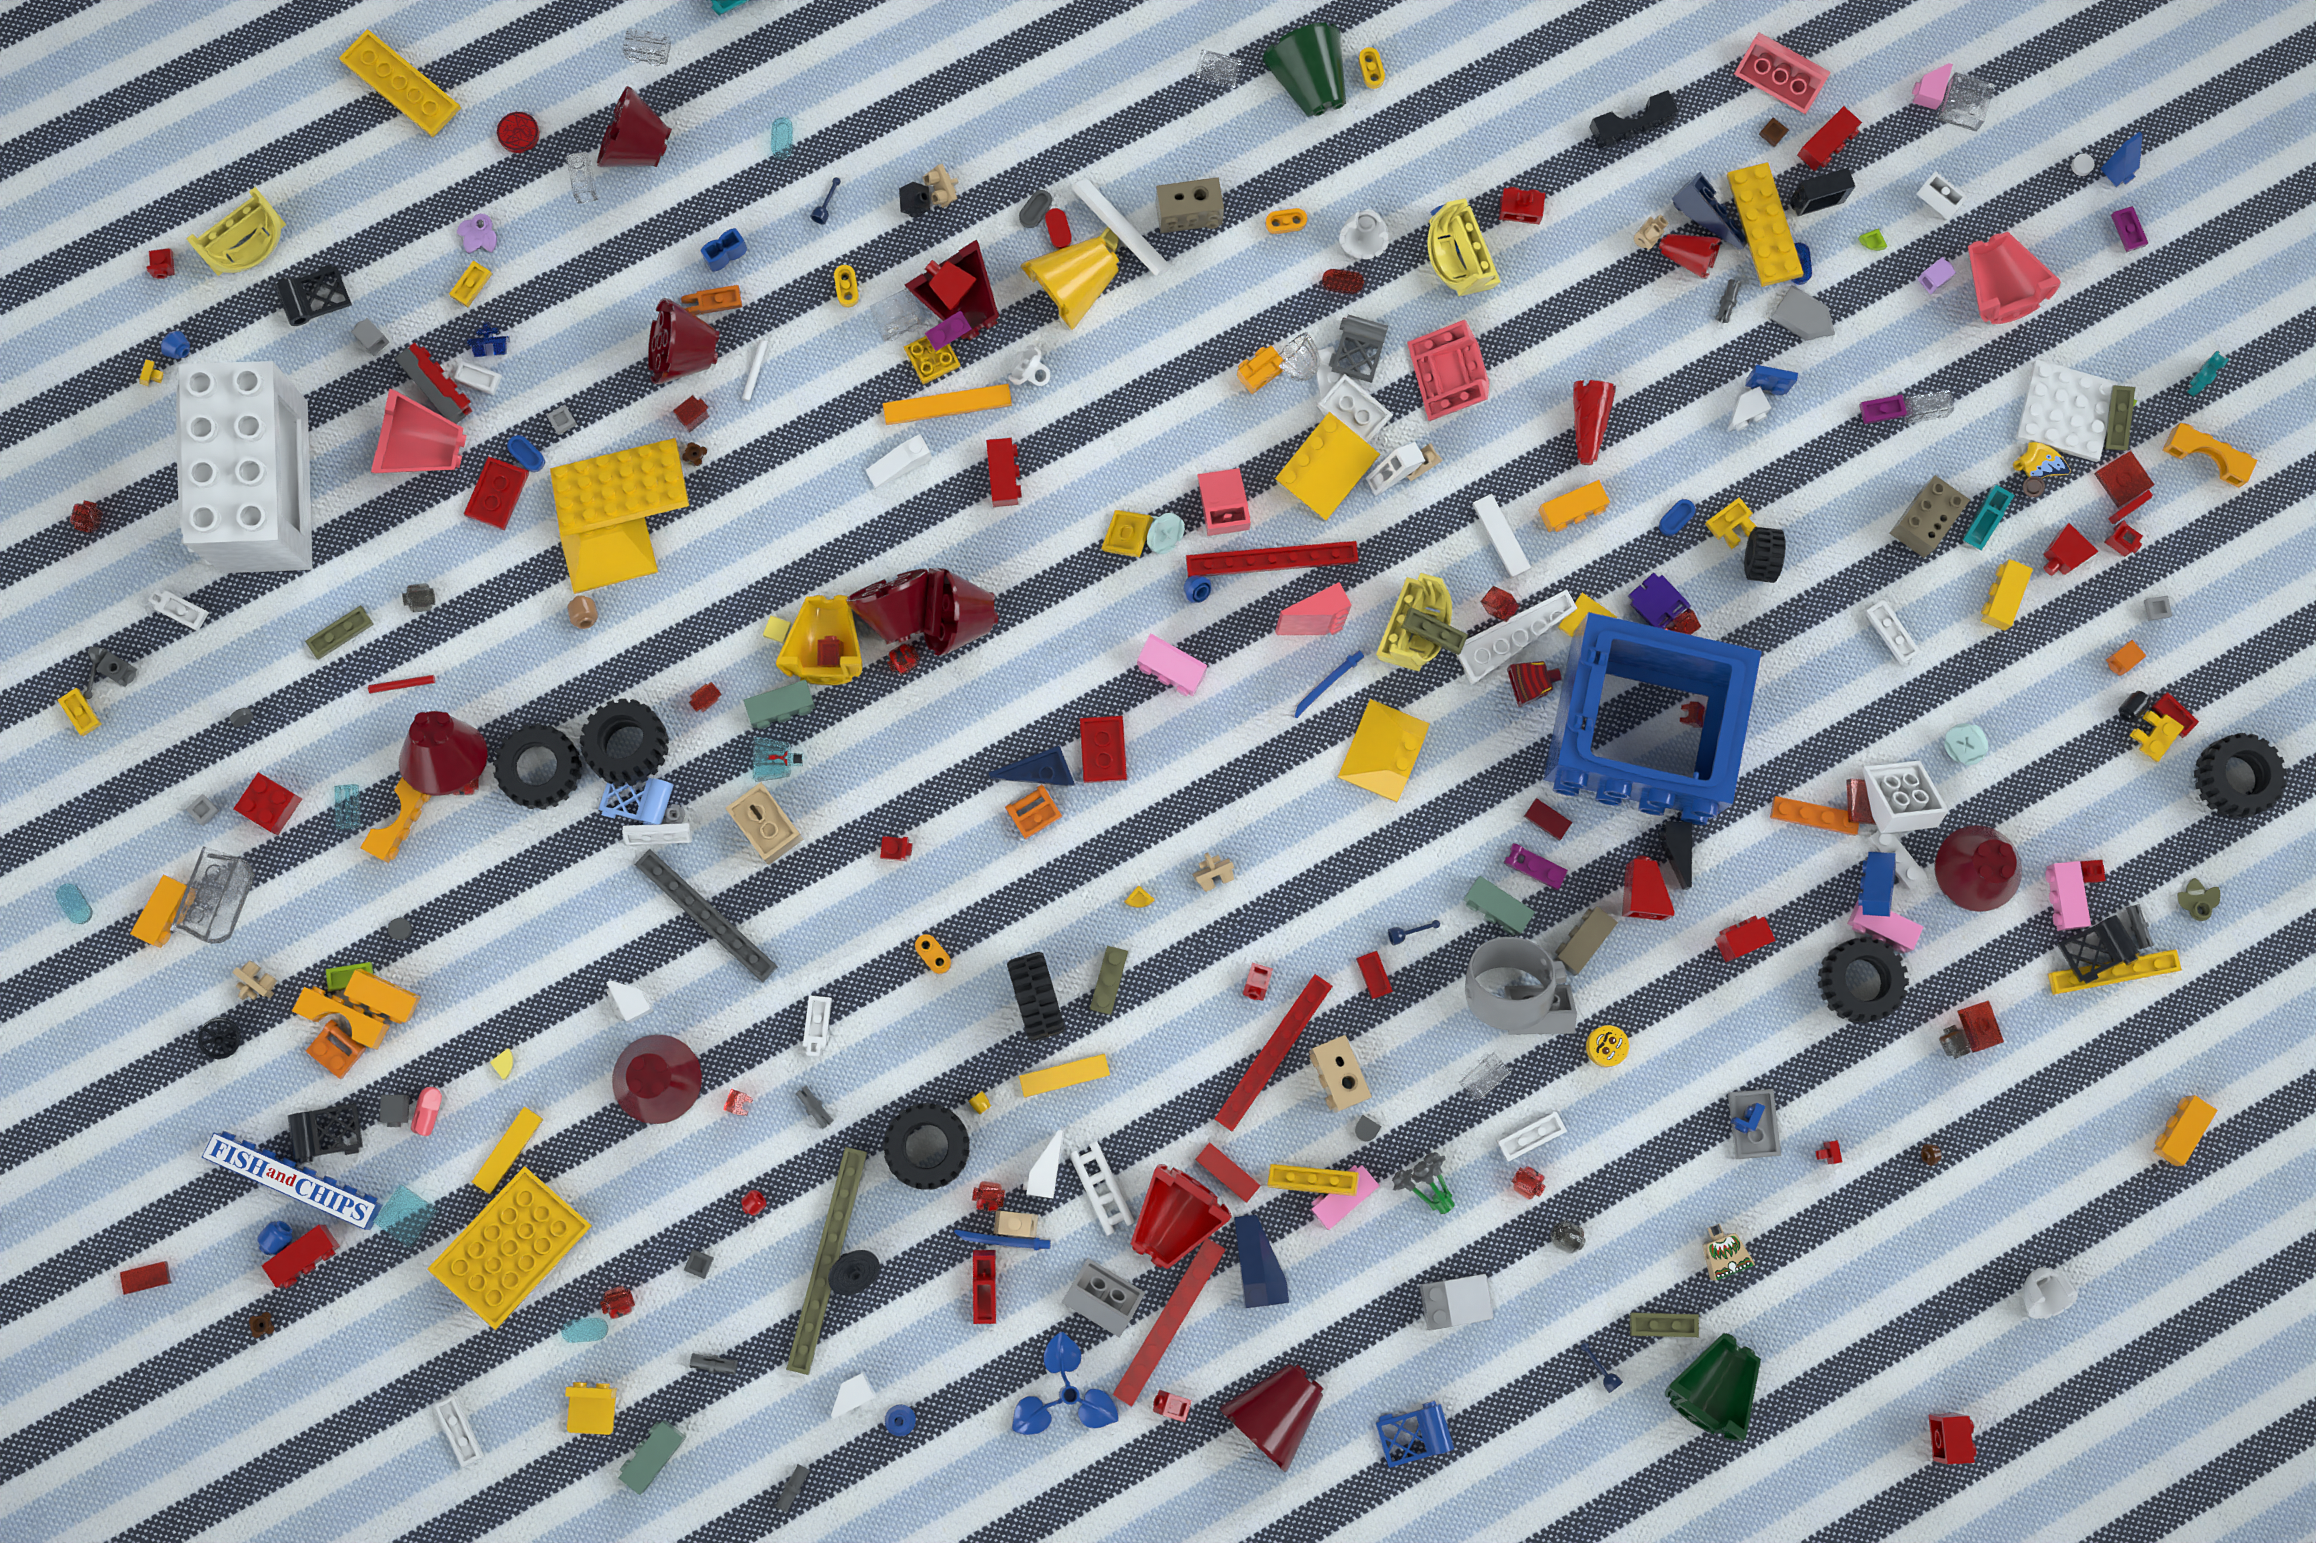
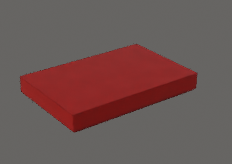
[464,456,529,531]
[1080,716,1127,783]

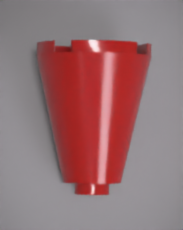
[1659,234,1721,279]

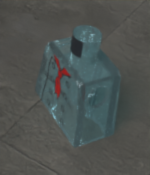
[753,737,804,782]

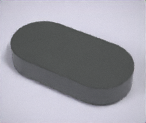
[1019,190,1052,228]

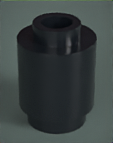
[2118,691,2151,722]

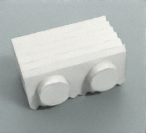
[1917,172,1967,220]

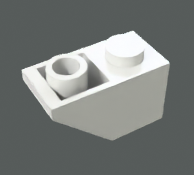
[1728,386,1771,432]
[606,980,654,1023]
[831,1372,876,1420]

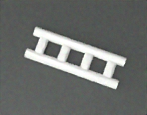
[1069,1141,1135,1236]

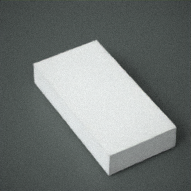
[453,360,502,395]

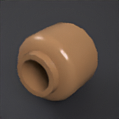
[567,595,598,629]

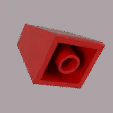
[1622,856,1675,921]

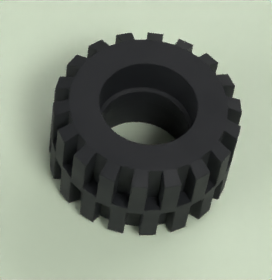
[1744,527,1786,583]

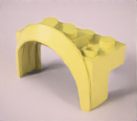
[186,187,286,276]
[1427,198,1501,297]
[1376,573,1452,671]

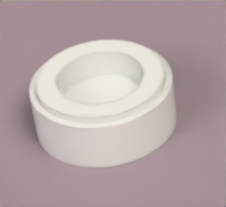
[2071,154,2094,176]

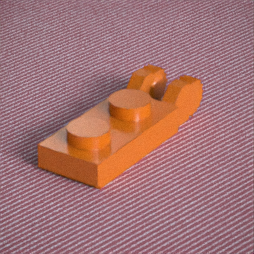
[681,285,743,315]

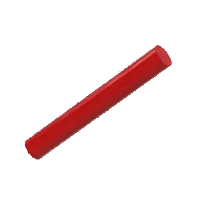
[368,675,436,694]

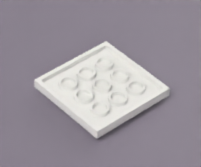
[2015,359,2118,462]

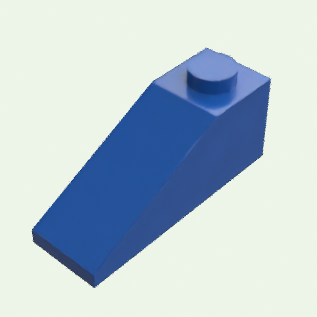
[2100,132,2143,187]

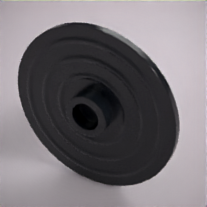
[828,1250,880,1296]

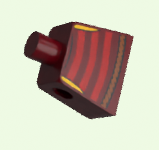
[1507,661,1562,708]

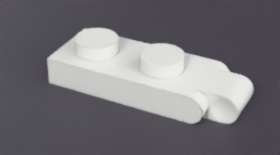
[148,590,209,631]
[803,996,832,1057]

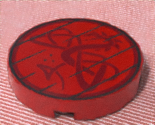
[496,111,540,154]

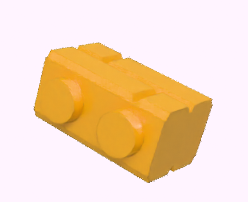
[1237,345,1286,394]

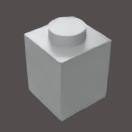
[351,318,390,356]

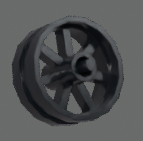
[198,1017,241,1060]

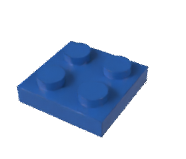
[1745,365,1798,395]

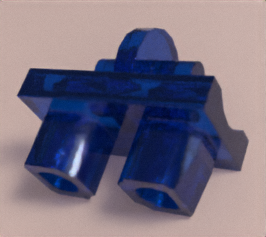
[467,322,510,357]

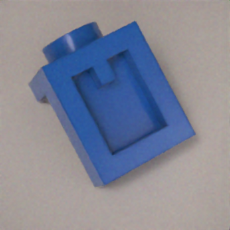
[1730,1103,1766,1134]

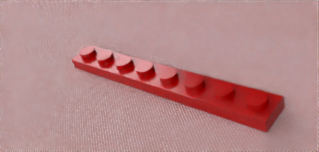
[1186,541,1359,578]
[1214,974,1333,1132]
[1112,1238,1226,1407]

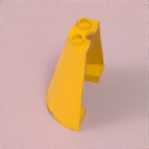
[1020,236,1119,330]
[776,595,863,685]

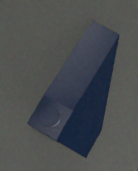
[1672,172,1747,250]
[1234,1215,1289,1308]

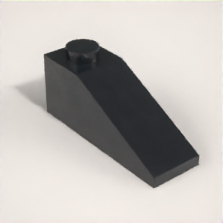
[1658,821,1692,890]

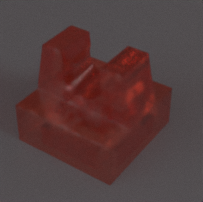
[1679,701,1705,728]
[723,1089,753,1116]

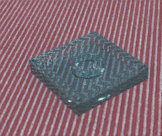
[373,1184,438,1248]

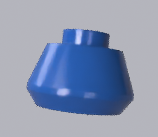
[160,331,190,359]
[1183,575,1211,603]
[885,1404,916,1436]

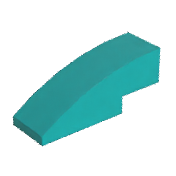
[1963,484,2015,551]

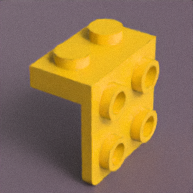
[565,1382,617,1435]

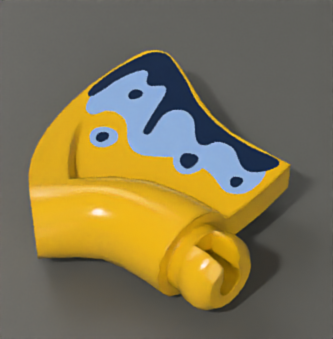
[2013,442,2071,479]

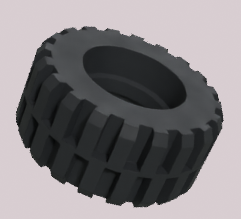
[580,698,669,786]
[2194,733,2288,819]
[1818,937,1909,1023]
[1007,951,1065,1041]
[883,1103,970,1190]

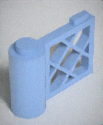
[599,777,674,825]

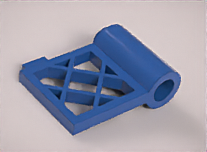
[1376,1400,1455,1468]

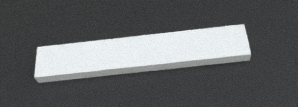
[1072,179,1171,276]

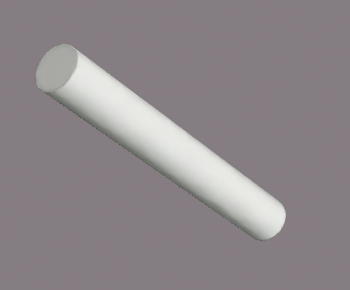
[742,340,768,402]

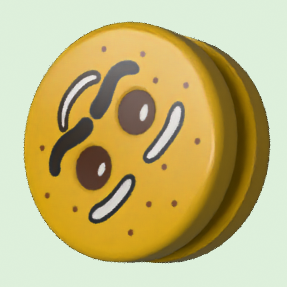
[1586,1025,1629,1067]

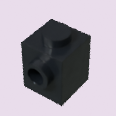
[899,182,930,218]

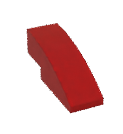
[973,1250,996,1324]

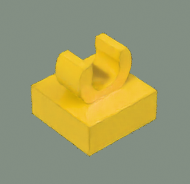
[139,359,164,386]

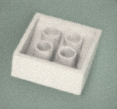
[1863,761,1948,834]

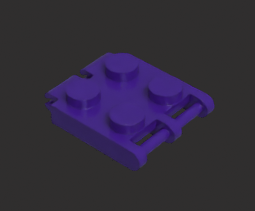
[1628,572,1691,629]

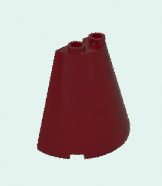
[904,240,999,341]
[1219,1364,1324,1473]

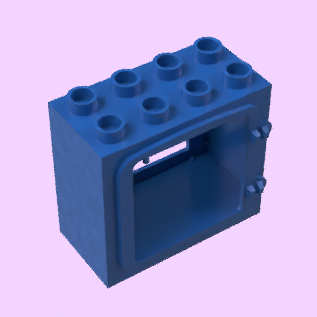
[1543,612,1762,825]

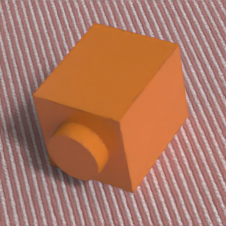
[2106,640,2146,676]

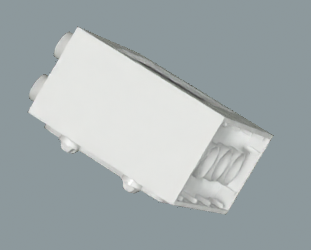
[176,361,313,573]

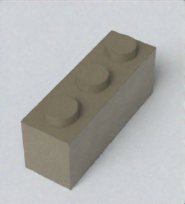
[1554,906,1618,976]

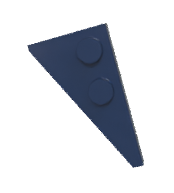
[989,745,1075,786]

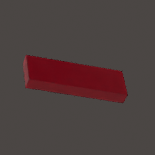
[924,568,944,636]

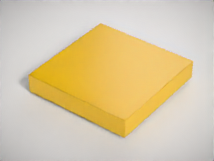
[1101,510,1154,558]
[1558,593,1617,637]

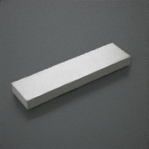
[1472,494,1531,579]

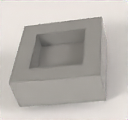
[547,405,577,435]
[2144,596,2172,621]
[186,794,220,826]

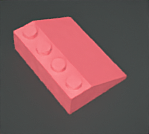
[1275,582,1352,635]

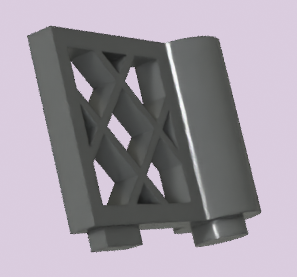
[1329,314,1388,383]

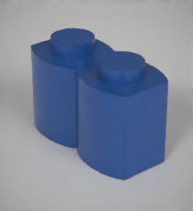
[700,228,747,272]

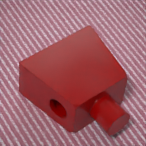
[925,260,978,311]
[2043,523,2098,576]

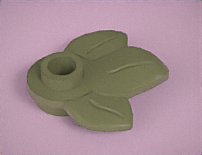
[2177,878,2221,921]

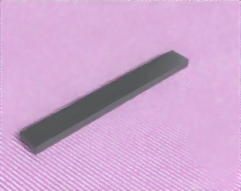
[634,849,778,983]

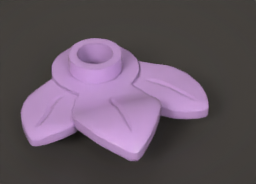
[457,213,497,253]

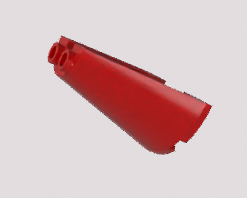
[1130,1164,1232,1269]

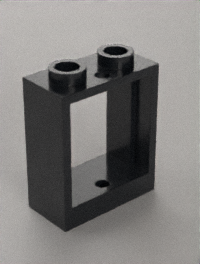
[1790,167,1856,216]

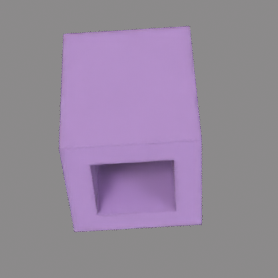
[1918,257,1956,294]

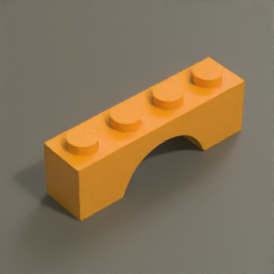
[2162,422,2258,488]
[360,777,432,863]
[292,986,390,1050]

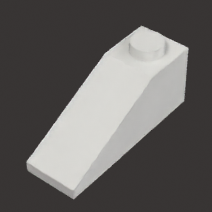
[865,434,932,489]
[1366,442,1425,496]
[1023,1130,1063,1199]

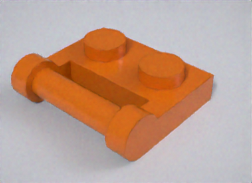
[1005,784,1062,840]
[306,1020,367,1079]

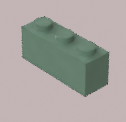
[743,680,816,729]
[1463,876,1535,936]
[618,1420,686,1495]

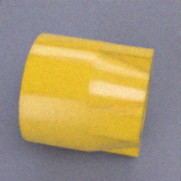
[968,1091,992,1115]

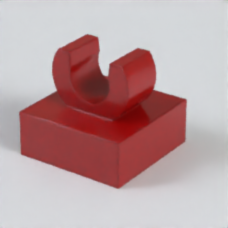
[2080,860,2106,884]
[1815,1140,1843,1165]

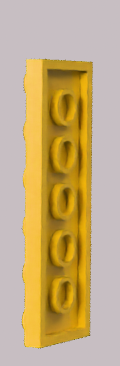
[339,29,461,138]
[1727,162,1803,287]

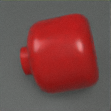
[741,1190,767,1216]

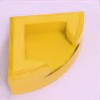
[1124,885,1155,908]

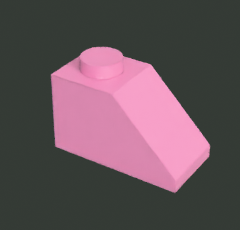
[1912,63,1953,110]

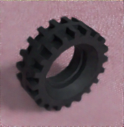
[493,723,582,810]

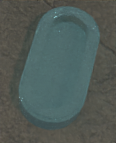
[771,117,793,159]
[56,884,93,924]
[561,1318,608,1343]

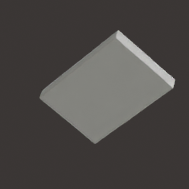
[1728,1089,1781,1159]

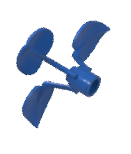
[1012,1332,1119,1435]

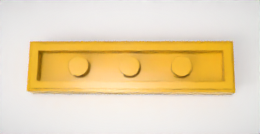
[1019,1054,1110,1098]
[472,1106,544,1195]
[1267,1164,1359,1196]

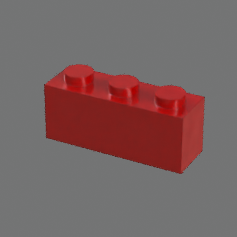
[1797,106,1862,172]
[986,437,1022,507]
[261,1224,340,1289]

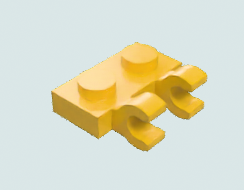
[1705,497,1757,549]
[2129,711,2184,762]

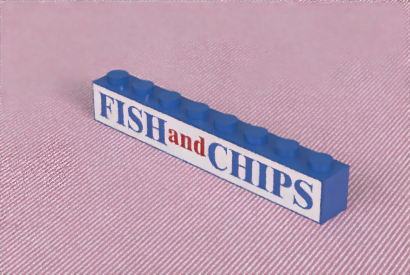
[201,1130,383,1230]

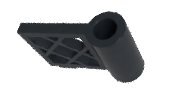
[275,264,352,326]
[2057,915,2140,984]
[287,1103,364,1164]

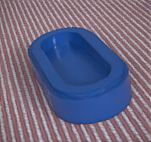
[507,435,545,472]
[1659,499,1696,536]

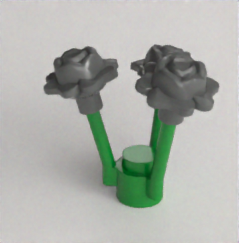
[1392,1152,1455,1214]

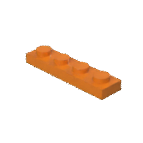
[1770,796,1861,836]

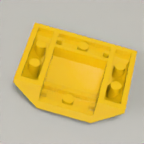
[559,517,659,594]
[1337,699,1430,802]

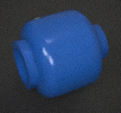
[257,1221,293,1255]

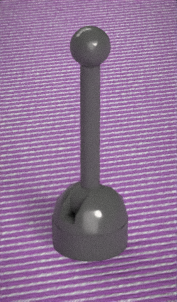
[83,646,108,699]

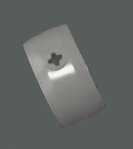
[1465,937,1567,1031]

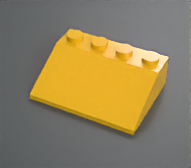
[1275,412,1381,521]

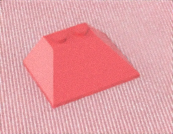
[1407,319,1489,421]

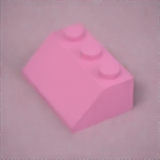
[1137,633,1207,696]

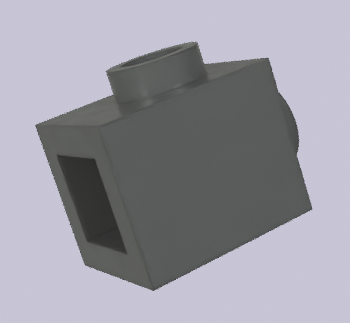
[96,651,138,687]
[380,1095,410,1127]

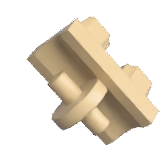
[922,164,959,208]
[1634,215,1668,250]
[1406,443,1443,481]
[1192,853,1234,892]
[232,960,277,1000]

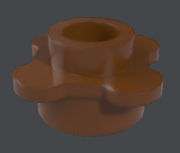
[682,442,707,466]
[249,1312,275,1338]

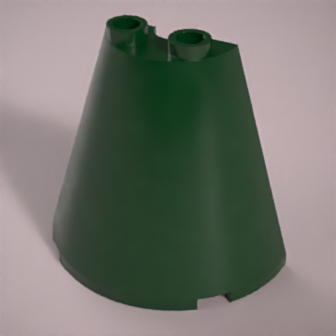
[1262,22,1346,117]
[1665,1333,1761,1441]

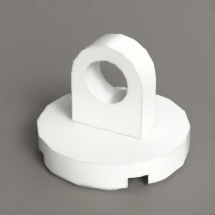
[1008,345,1050,386]

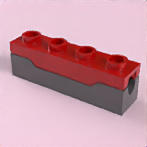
[395,342,472,424]

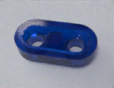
[1791,242,1812,285]

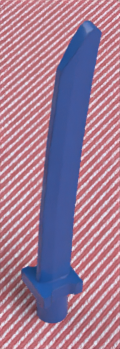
[1295,650,1364,718]
[954,1230,1051,1250]

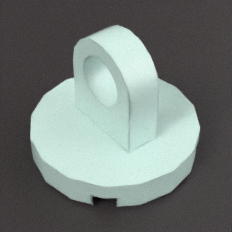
[1147,513,1185,554]
[1944,723,1988,765]

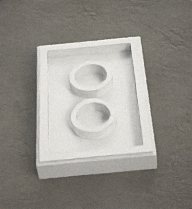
[1317,374,1393,443]

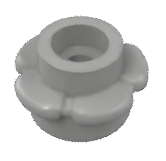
[664,804,686,824]

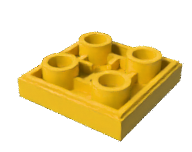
[904,336,961,385]

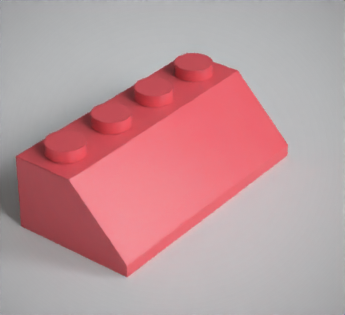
[1734,32,1831,114]

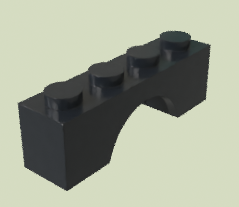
[1589,90,1679,149]

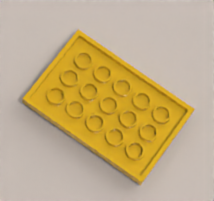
[550,438,689,537]
[427,1166,592,1331]

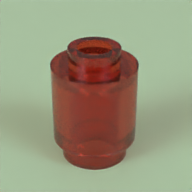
[689,682,722,713]

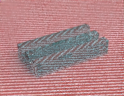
[334,784,360,830]

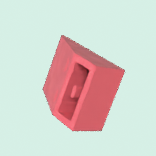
[1197,468,1251,536]

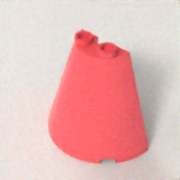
[1968,232,2061,324]
[371,389,467,474]

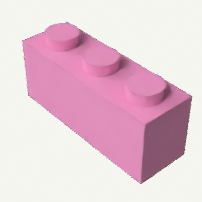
[2045,861,2091,931]
[1847,900,1923,954]
[1310,1165,1380,1230]

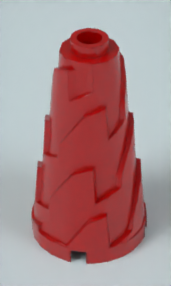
[1573,380,1616,465]

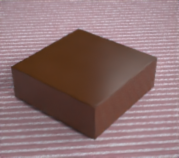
[1759,117,1789,147]

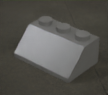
[1504,985,1577,1035]
[1062,1258,1145,1338]

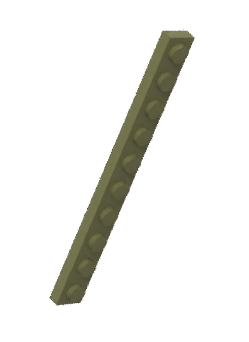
[786,1147,868,1375]

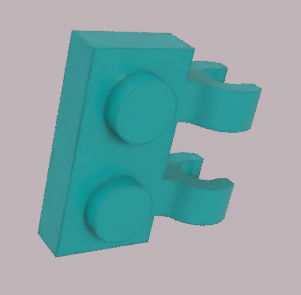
[2187,351,2229,397]

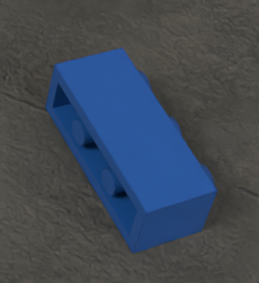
[1858,852,1896,917]

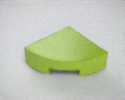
[1858,228,1888,251]

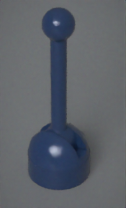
[810,177,841,225]
[1388,920,1440,946]
[1580,1342,1623,1393]

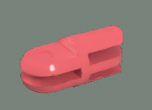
[411,1087,442,1136]

